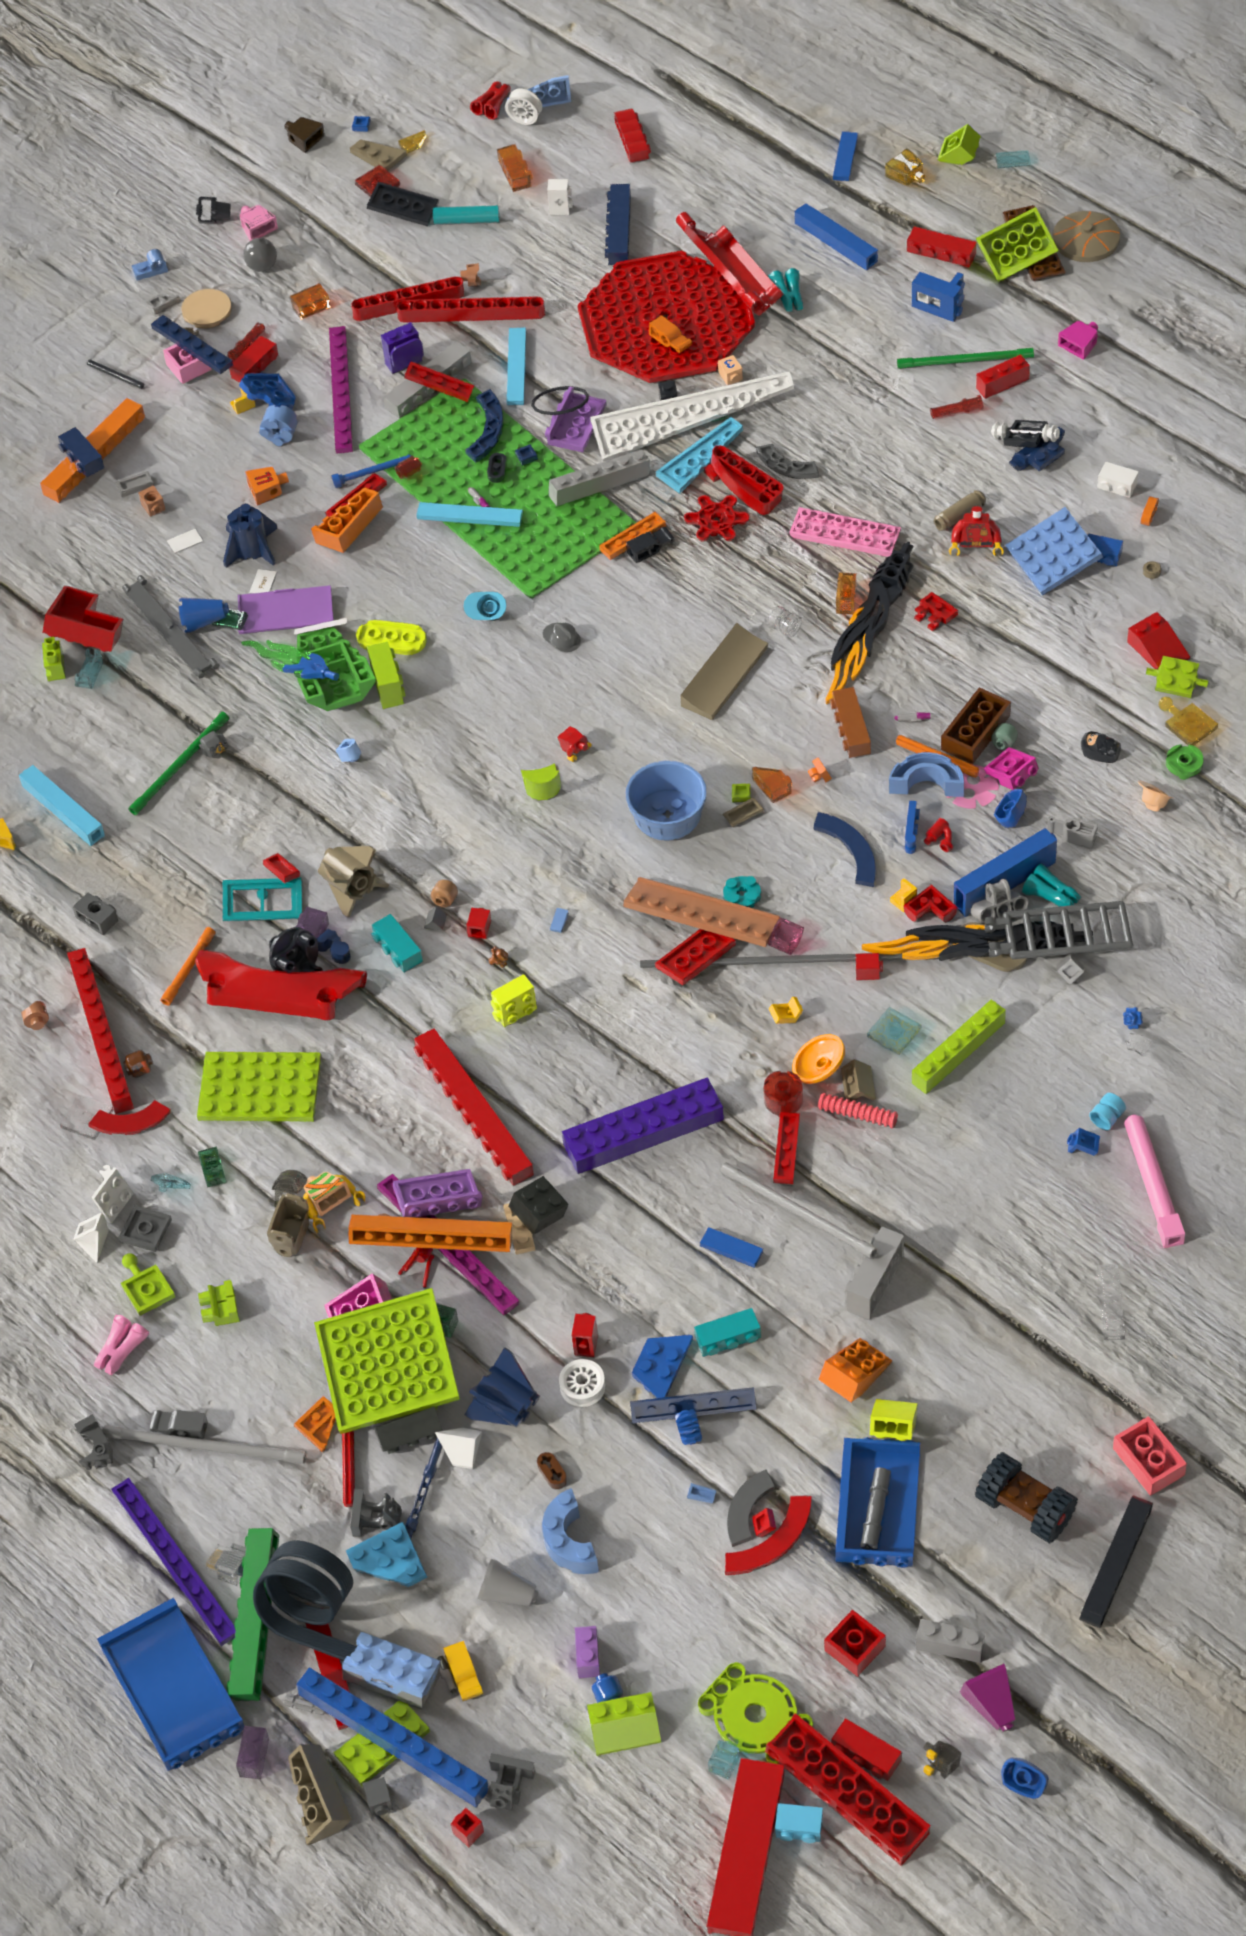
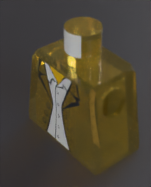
[885,148,926,186]

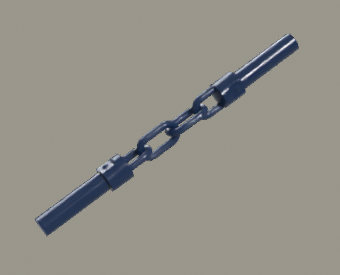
[405,1437,443,1538]

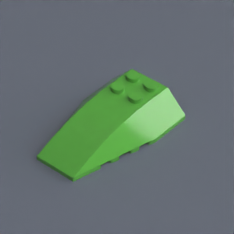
[297,626,376,711]

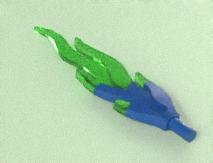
[241,640,339,681]

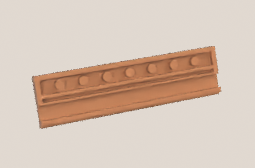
[623,877,780,947]

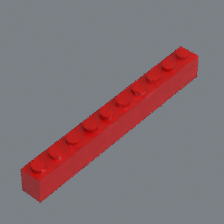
[67,948,134,1114]
[414,1028,534,1186]

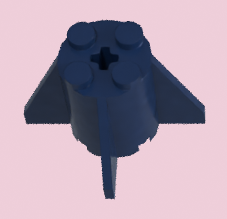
[223,503,278,568]
[464,1347,540,1428]

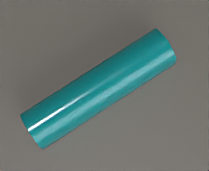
[433,205,500,224]

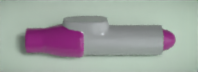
[468,487,490,507]
[894,712,931,723]

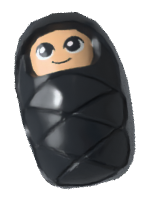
[1081,731,1121,763]

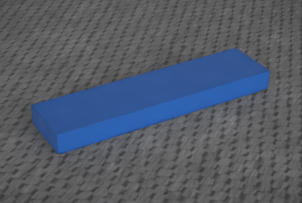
[833,131,858,181]

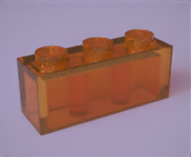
[497,144,533,192]

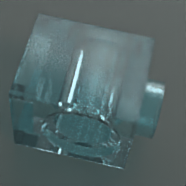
[708,1740,740,1780]

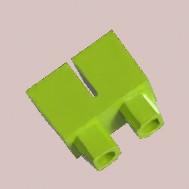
[42,637,66,681]
[198,1280,240,1326]

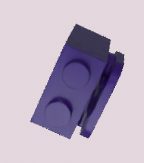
[381,322,424,374]

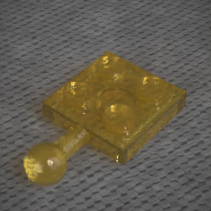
[1158,696,1218,746]

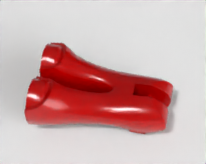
[470,81,511,120]

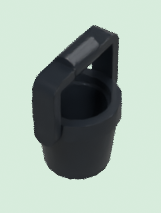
[196,196,231,224]

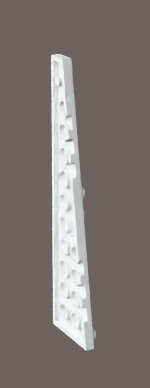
[590,371,794,462]

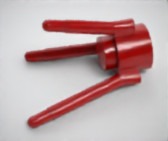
[398,1247,434,1288]

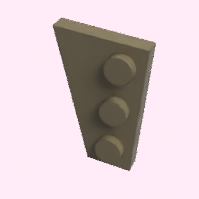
[350,139,407,173]

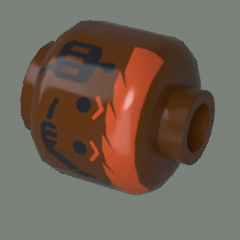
[123,1050,154,1078]

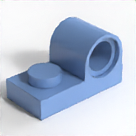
[131,249,168,281]

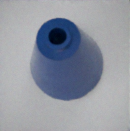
[179,598,229,633]

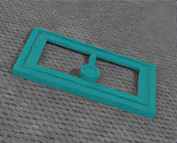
[223,878,302,921]

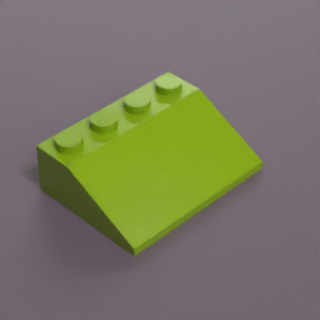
[976,207,1059,282]

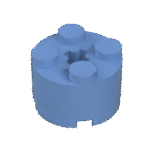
[259,405,298,446]

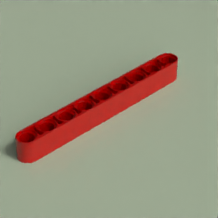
[396,296,545,323]

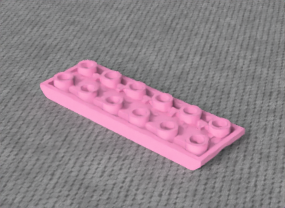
[789,507,901,557]

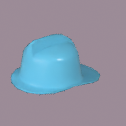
[463,592,506,620]

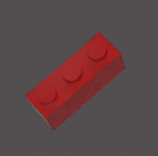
[229,336,279,382]
[976,355,1030,399]
[831,1718,902,1781]

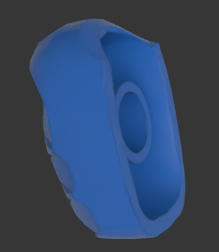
[994,789,1027,828]
[1001,1757,1049,1799]

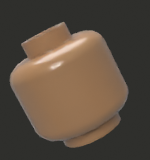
[430,880,458,907]

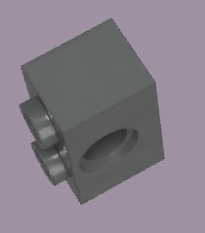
[73,892,118,935]

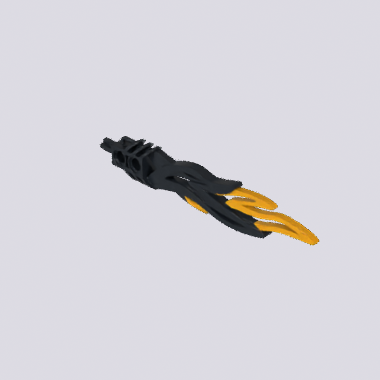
[825,542,914,704]
[862,921,1093,961]

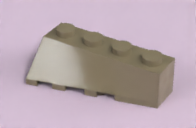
[288,1744,352,1845]

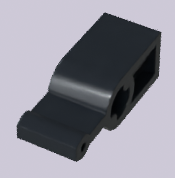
[626,527,675,564]

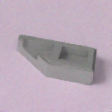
[145,294,181,315]

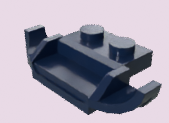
[1009,427,1065,472]

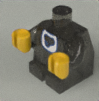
[923,1741,962,1779]

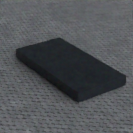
[367,182,439,227]

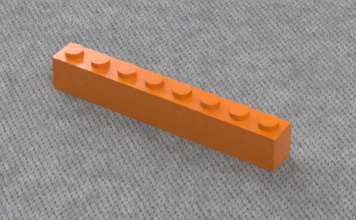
[40,398,145,503]
[348,1214,512,1252]

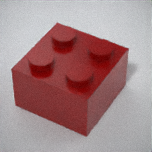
[824,1609,886,1677]

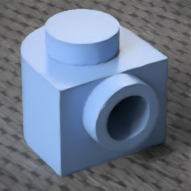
[336,739,361,762]

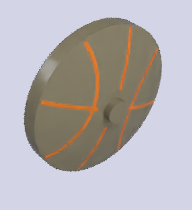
[1053,211,1120,262]

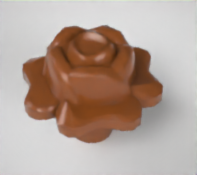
[488,946,508,968]

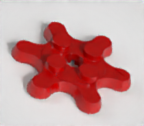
[684,495,749,542]

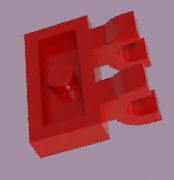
[914,592,958,631]

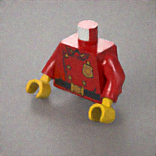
[949,506,1004,556]

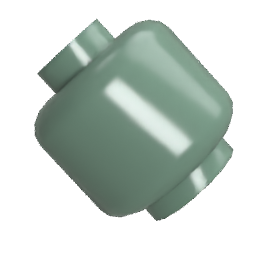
[991,723,1018,750]

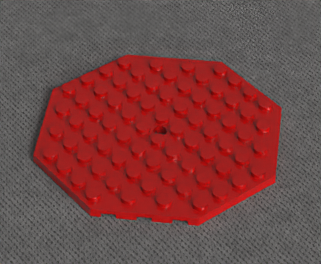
[577,250,755,383]

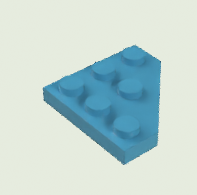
[346,1522,428,1587]

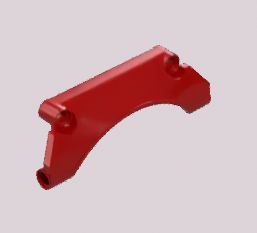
[676,212,784,316]
[196,950,367,1020]

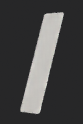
[294,618,347,635]

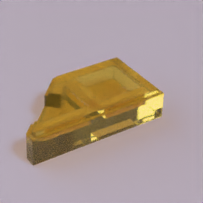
[398,130,426,154]

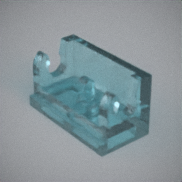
[75,649,103,689]

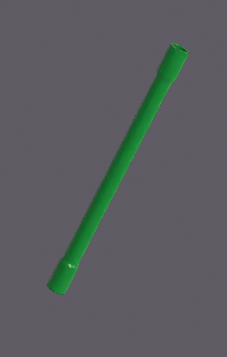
[897,348,1034,369]
[128,711,229,815]

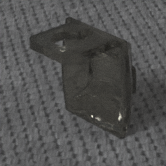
[272,1170,307,1208]

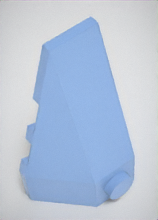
[507,75,571,107]

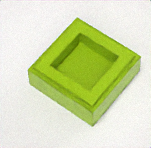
[732,783,751,803]

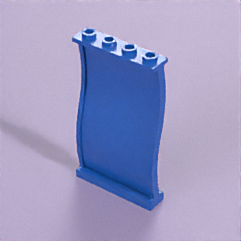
[97,1598,245,1771]

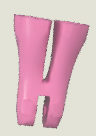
[94,1315,149,1375]

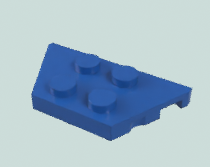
[632,1335,693,1398]

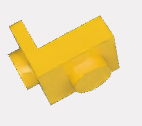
[769,997,803,1024]

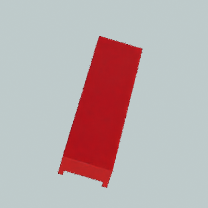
[765,1713,931,1866]
[706,1758,785,1936]

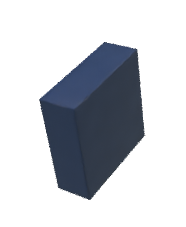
[515,444,538,466]

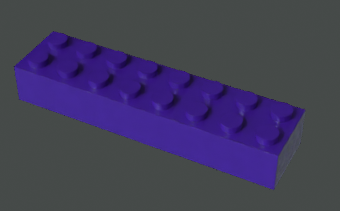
[561,1077,724,1174]

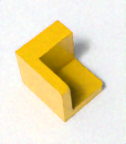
[230,388,256,415]
[890,878,917,912]

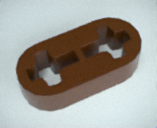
[537,1452,567,1489]

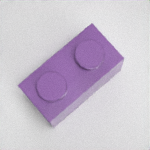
[575,1626,600,1678]

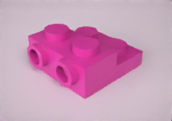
[984,747,1039,790]

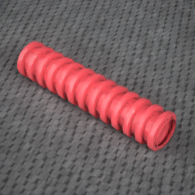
[818,1093,898,1129]

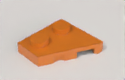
[294,1396,336,1453]

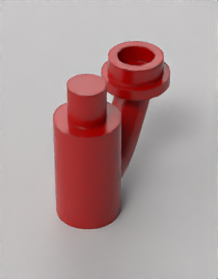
[923,818,953,852]

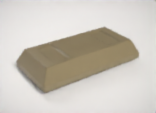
[722,798,764,827]

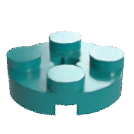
[723,876,761,908]

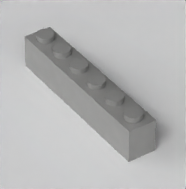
[383,341,472,418]
[549,449,650,506]

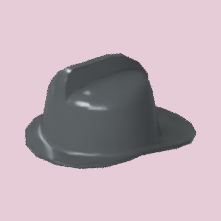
[542,622,581,652]

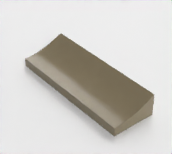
[680,623,768,720]

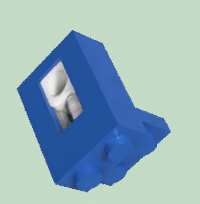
[912,272,965,322]

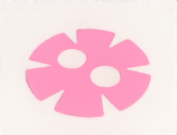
[946,765,999,809]

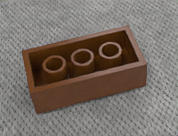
[941,687,1011,765]

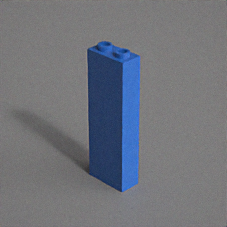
[954,828,1057,917]

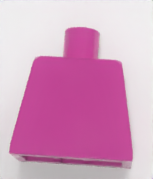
[1058,321,1098,360]

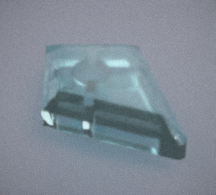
[150,1173,191,1192]

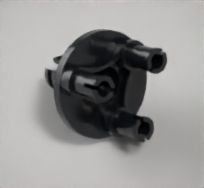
[269,927,323,973]

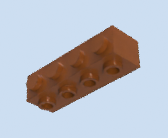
[830,687,871,758]

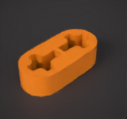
[1141,496,1159,526]

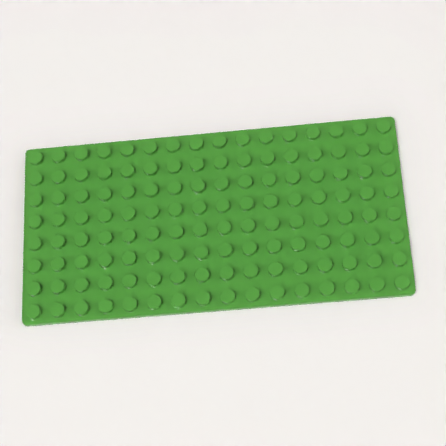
[359,379,636,598]

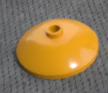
[792,1034,845,1084]

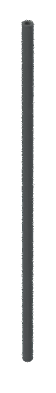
[640,952,907,968]

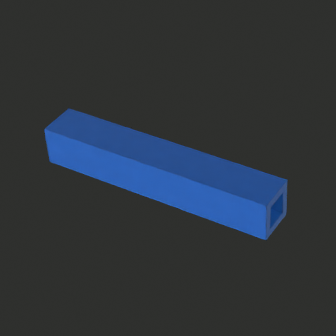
[794,203,878,270]

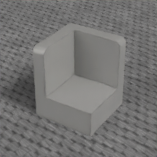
[1057,954,1084,984]

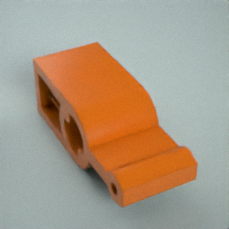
[649,315,692,353]

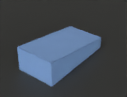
[550,908,569,933]
[687,1483,716,1504]

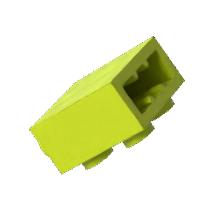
[490,974,537,1027]
[870,1399,918,1441]

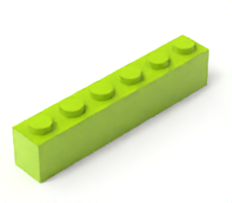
[912,999,1006,1094]

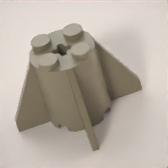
[318,846,389,917]

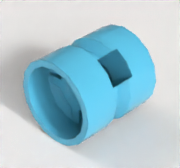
[1089,1093,1126,1130]

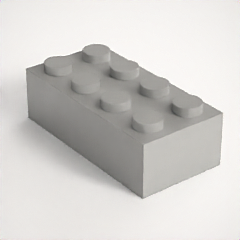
[845,1227,904,1320]

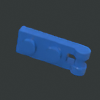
[905,801,920,854]

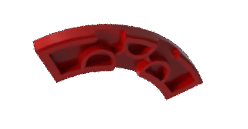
[88,1100,171,1135]

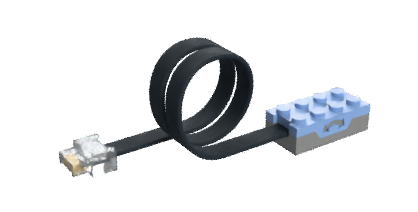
[206,1540,440,1709]

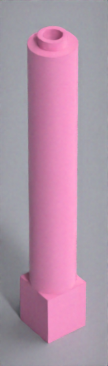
[1124,1115,1185,1248]

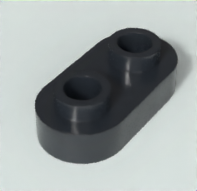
[487,453,507,483]

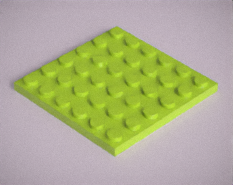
[314,1288,460,1434]

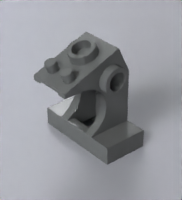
[74,1414,113,1470]
[350,1489,402,1537]
[487,1753,536,1811]

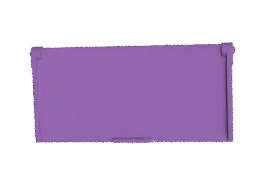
[238,585,334,634]

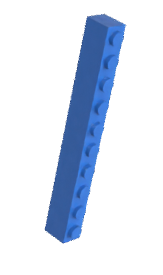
[296,1667,489,1808]

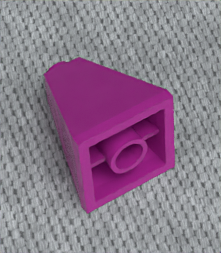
[960,1663,1015,1732]

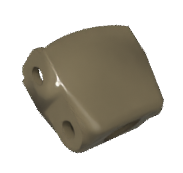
[267,1194,309,1257]

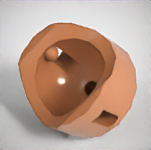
[460,263,481,287]
[21,1001,49,1030]

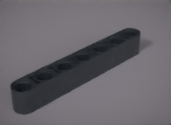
[1079,1495,1153,1628]

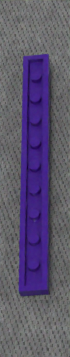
[111,1478,236,1647]

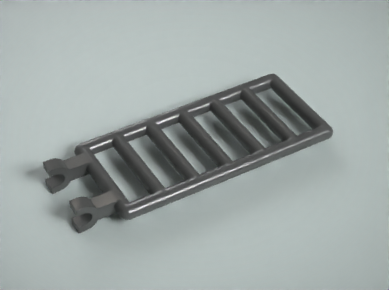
[984,901,1133,959]

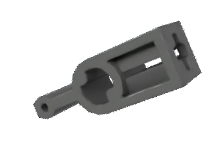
[150,1410,208,1439]

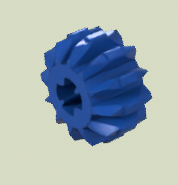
[675,1409,702,1445]

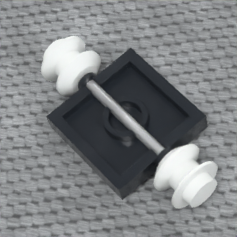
[991,420,1060,448]

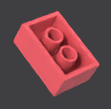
[1113,1416,1187,1496]

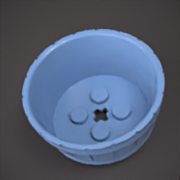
[626,761,706,841]

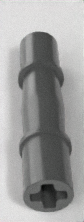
[860,1468,891,1551]

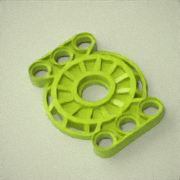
[698,1662,813,1764]

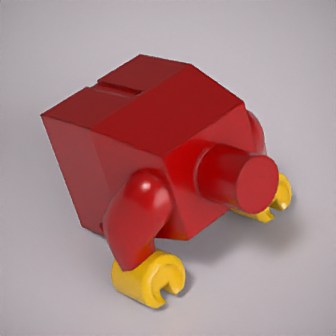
[557,726,592,762]

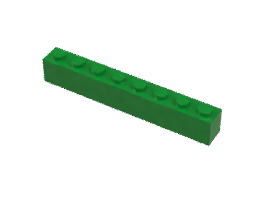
[227,1528,280,1701]

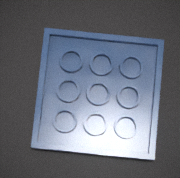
[1005,507,1103,596]

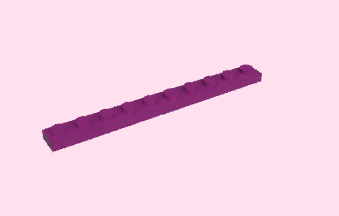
[329,326,353,454]
[377,1173,519,1316]

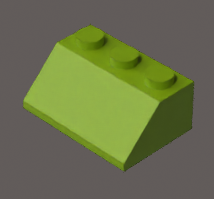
[587,1692,661,1756]

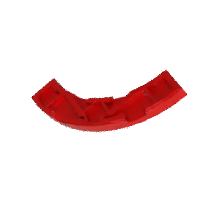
[725,1496,812,1576]

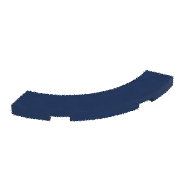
[465,389,504,463]
[813,812,876,887]

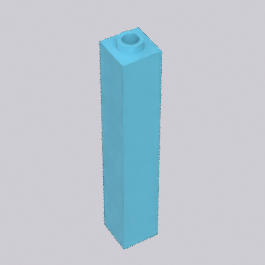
[19,765,105,846]

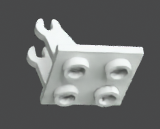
[91,1165,134,1223]

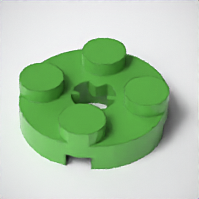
[1166,744,1204,780]

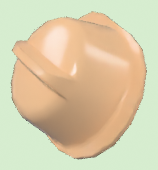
[1138,780,1173,812]

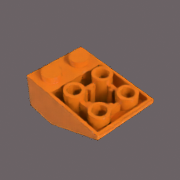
[818,1338,892,1402]

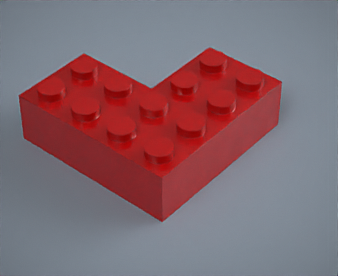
[42,585,124,652]

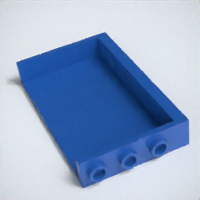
[835,1437,920,1568]

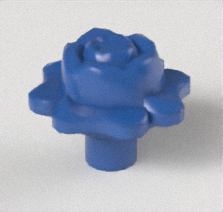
[1123,1007,1143,1029]

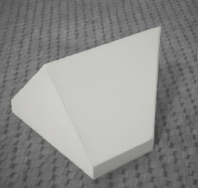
[73,1213,109,1263]
[435,1428,482,1469]

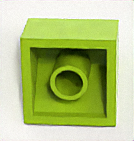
[937,124,981,165]

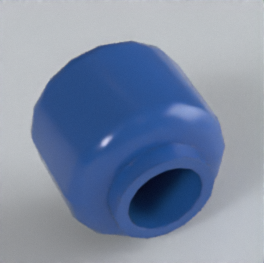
[591,1673,623,1703]

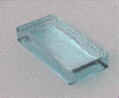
[996,150,1030,168]

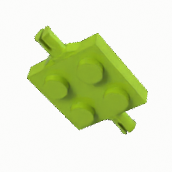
[1145,656,1209,698]

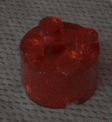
[763,1071,803,1117]

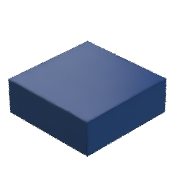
[352,116,371,132]

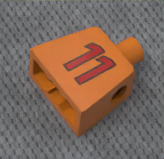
[245,467,289,505]

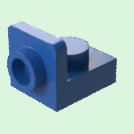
[1067,1128,1100,1156]

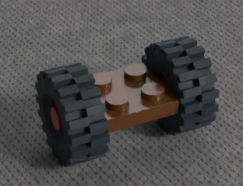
[975,1452,1078,1544]

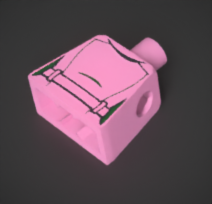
[240,205,278,241]

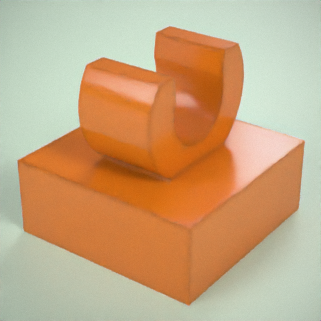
[808,758,832,782]

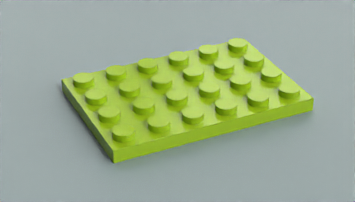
[197,1052,321,1122]

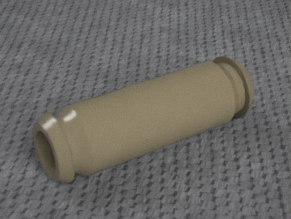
[934,490,986,531]

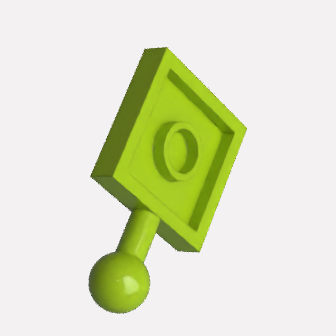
[120,1253,175,1316]

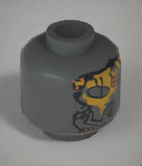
[199,731,227,758]

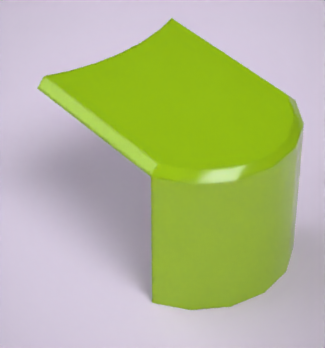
[521,763,561,800]

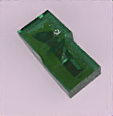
[197,1146,227,1188]

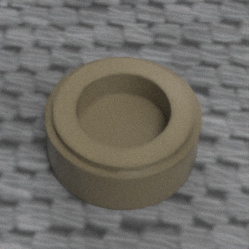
[1143,561,1161,579]

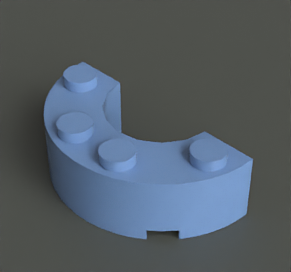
[889,752,964,797]
[542,1488,599,1574]

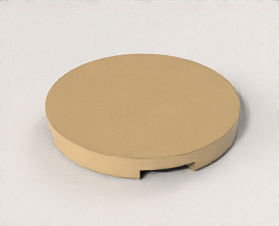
[181,289,232,328]

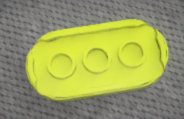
[356,620,427,655]

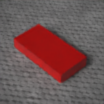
[263,853,300,883]

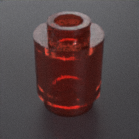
[395,456,422,479]

